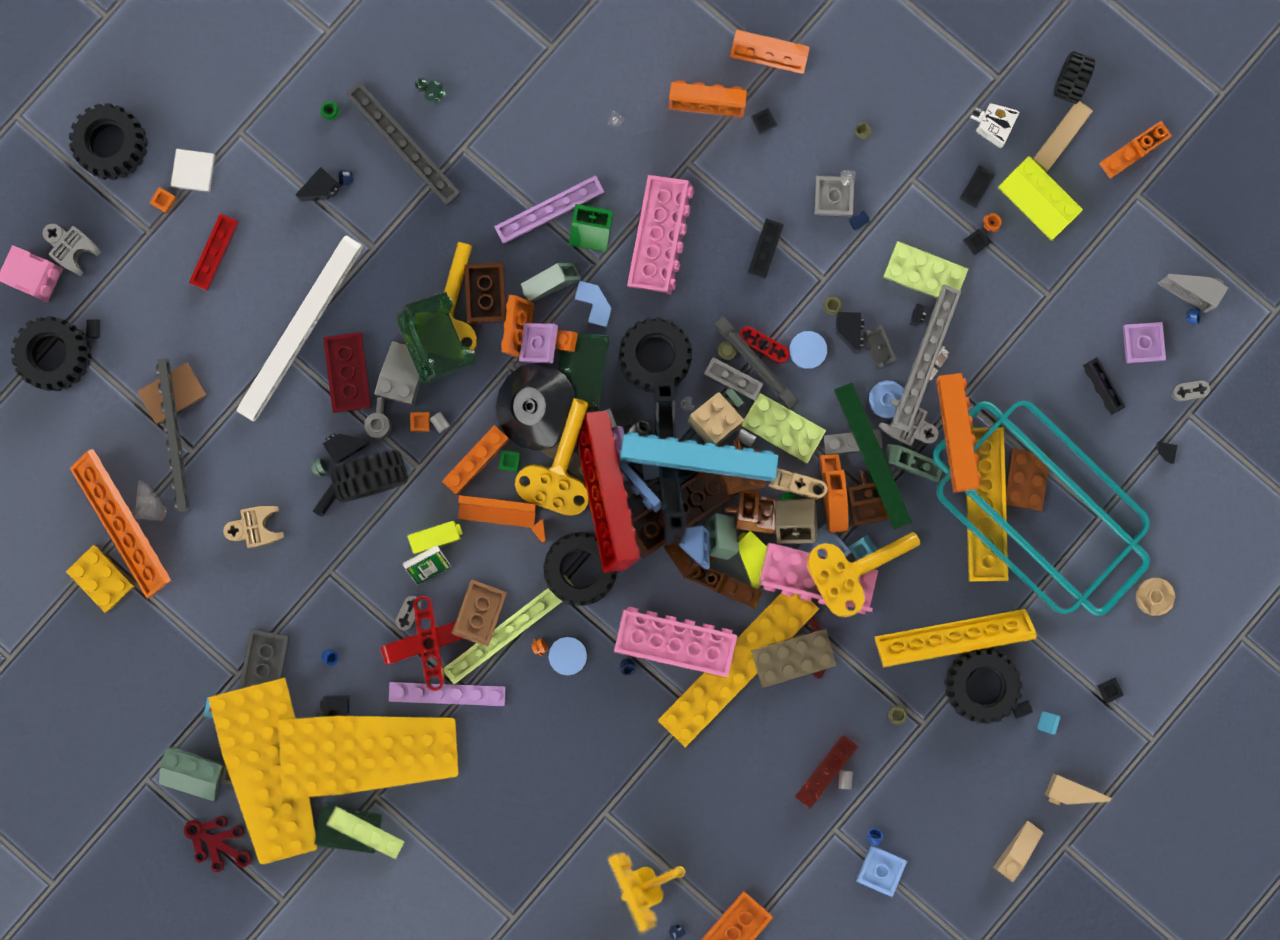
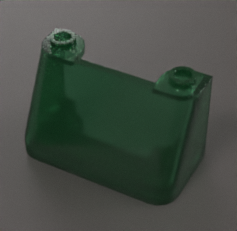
[396,292,476,384]
[558,333,610,413]

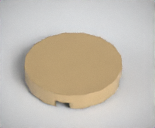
[1136,578,1175,616]

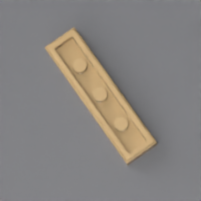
[1033,101,1093,172]

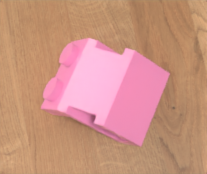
[0,245,64,303]

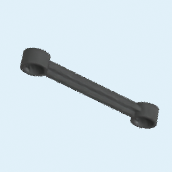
[714,316,799,409]

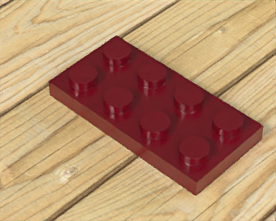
[323,332,372,413]

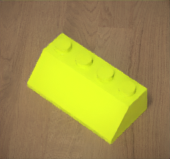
[998,156,1083,241]

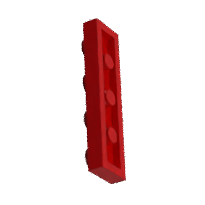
[189,214,239,291]

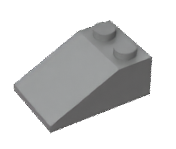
[1157,274,1228,313]
[374,341,429,406]

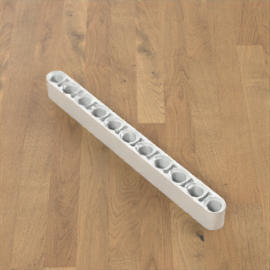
[237,235,363,422]

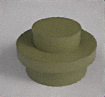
[823,296,842,315]
[718,341,737,360]
[888,705,907,725]

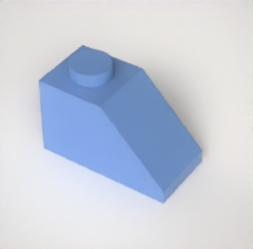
[679,526,710,569]

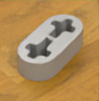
[1172,381,1210,402]
[395,596,422,631]

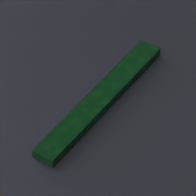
[834,383,912,530]

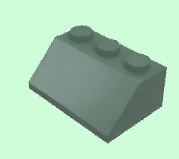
[159,747,225,801]

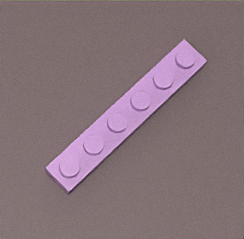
[494,175,605,245]
[389,682,506,706]

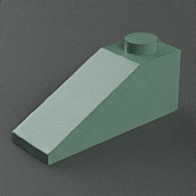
[884,444,942,482]

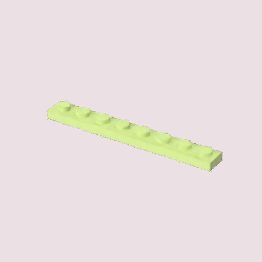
[443,575,574,685]

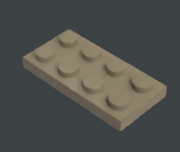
[751,628,836,688]

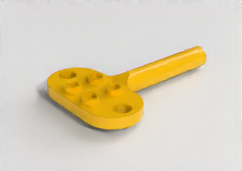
[402,242,477,360]
[515,399,589,516]
[807,532,920,617]

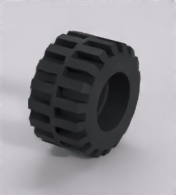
[1054,51,1095,104]

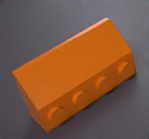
[668,80,747,117]

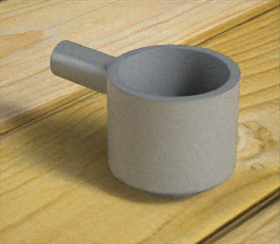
[364,397,392,439]

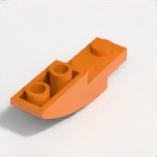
[1099,121,1172,179]
[819,454,848,533]

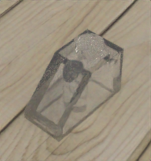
[135,480,166,521]

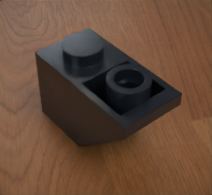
[836,312,864,353]

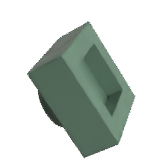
[725,388,744,409]

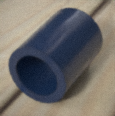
[848,210,870,230]

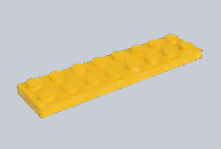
[966,427,1008,582]
[875,609,1037,667]

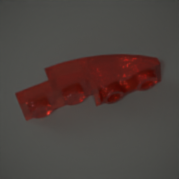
[795,735,858,809]

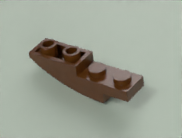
[686,567,763,609]

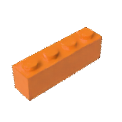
[442,425,510,496]

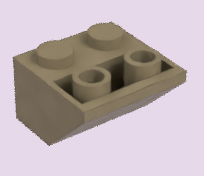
[775,498,818,544]

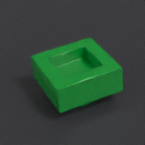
[498,450,521,472]

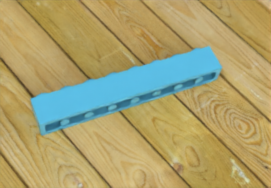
[620,432,778,481]

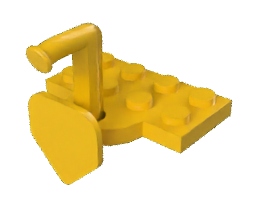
[608,853,685,933]

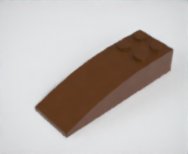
[631,472,738,559]

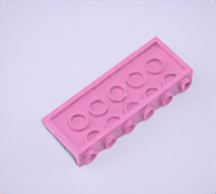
[627,175,694,295]
[758,543,878,614]
[614,606,737,677]

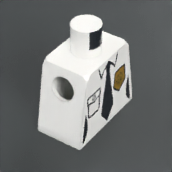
[970,104,1019,148]

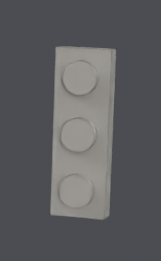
[704,357,763,401]
[823,429,883,455]

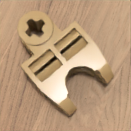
[768,468,827,500]
[223,506,284,548]

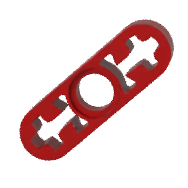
[739,326,789,363]

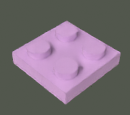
[1123,322,1166,364]
[519,323,558,363]

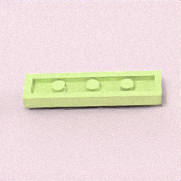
[327,807,404,859]

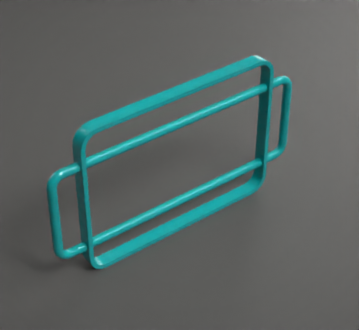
[933,401,1150,616]

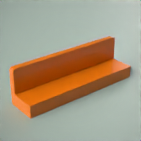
[730,30,810,74]
[458,495,537,528]

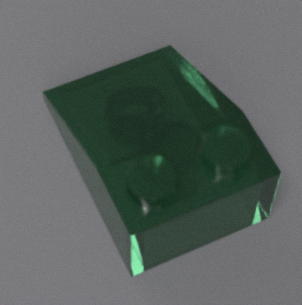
[314,803,382,853]

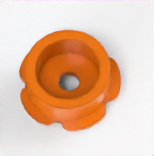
[983,213,1002,232]
[531,638,548,656]

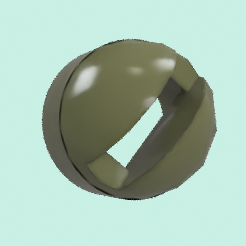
[855,122,872,139]

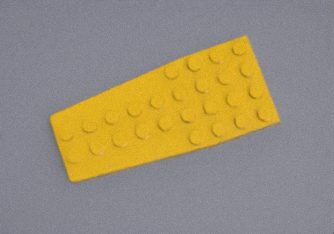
[208,677,318,864]
[278,716,458,799]

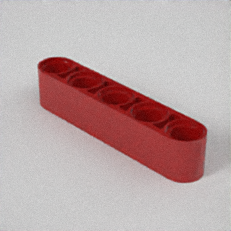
[413,596,445,691]
[380,621,465,665]

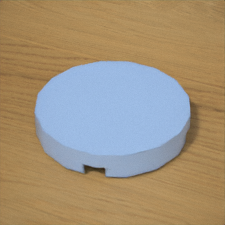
[789,331,827,369]
[868,380,904,419]
[548,637,587,675]

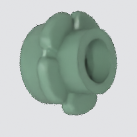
[311,458,328,477]

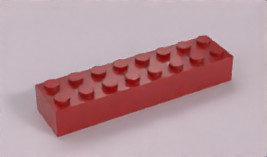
[576,411,640,573]

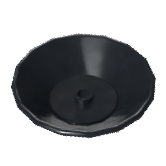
[496,363,576,451]

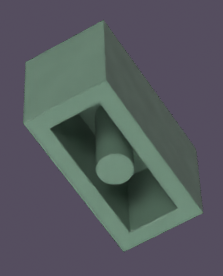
[705,513,739,560]

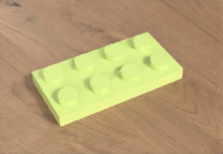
[883,241,968,298]
[741,393,826,464]

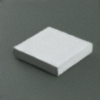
[171,149,215,192]

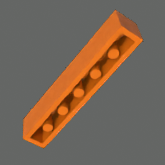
[936,373,982,493]

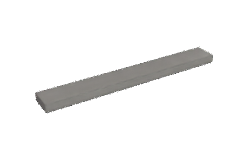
[891,284,961,432]

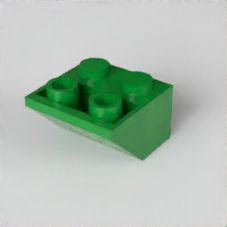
[569,204,613,252]

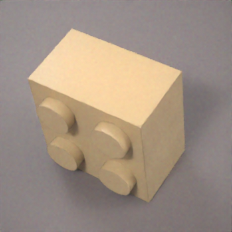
[688,392,744,447]

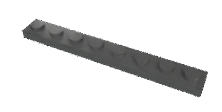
[346,82,461,206]
[156,358,191,512]

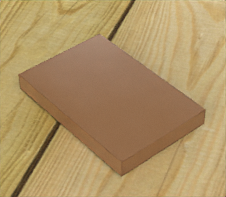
[137,362,207,425]
[451,579,507,647]

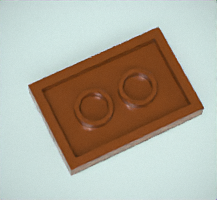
[1006,448,1051,511]

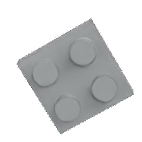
[814,176,854,217]

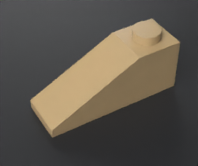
[1044,773,1111,805]
[993,820,1044,882]

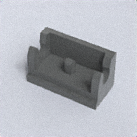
[862,325,896,370]

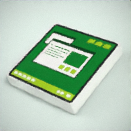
[403,546,451,585]

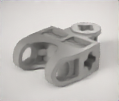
[43,224,101,276]
[878,399,938,446]

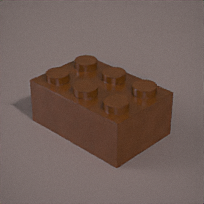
[465,263,507,325]

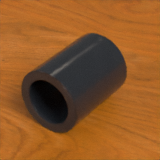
[86,319,100,338]
[1012,700,1033,719]

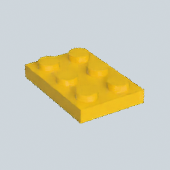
[66,545,135,613]

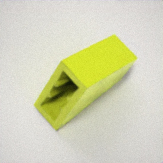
[407,521,463,555]
[737,531,767,589]

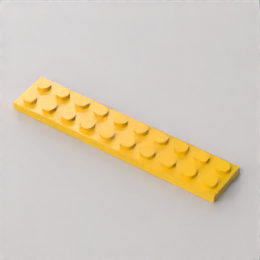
[658,592,819,747]

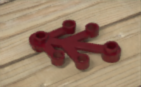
[184,816,252,872]

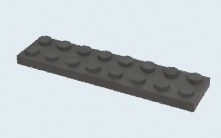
[221,629,290,785]

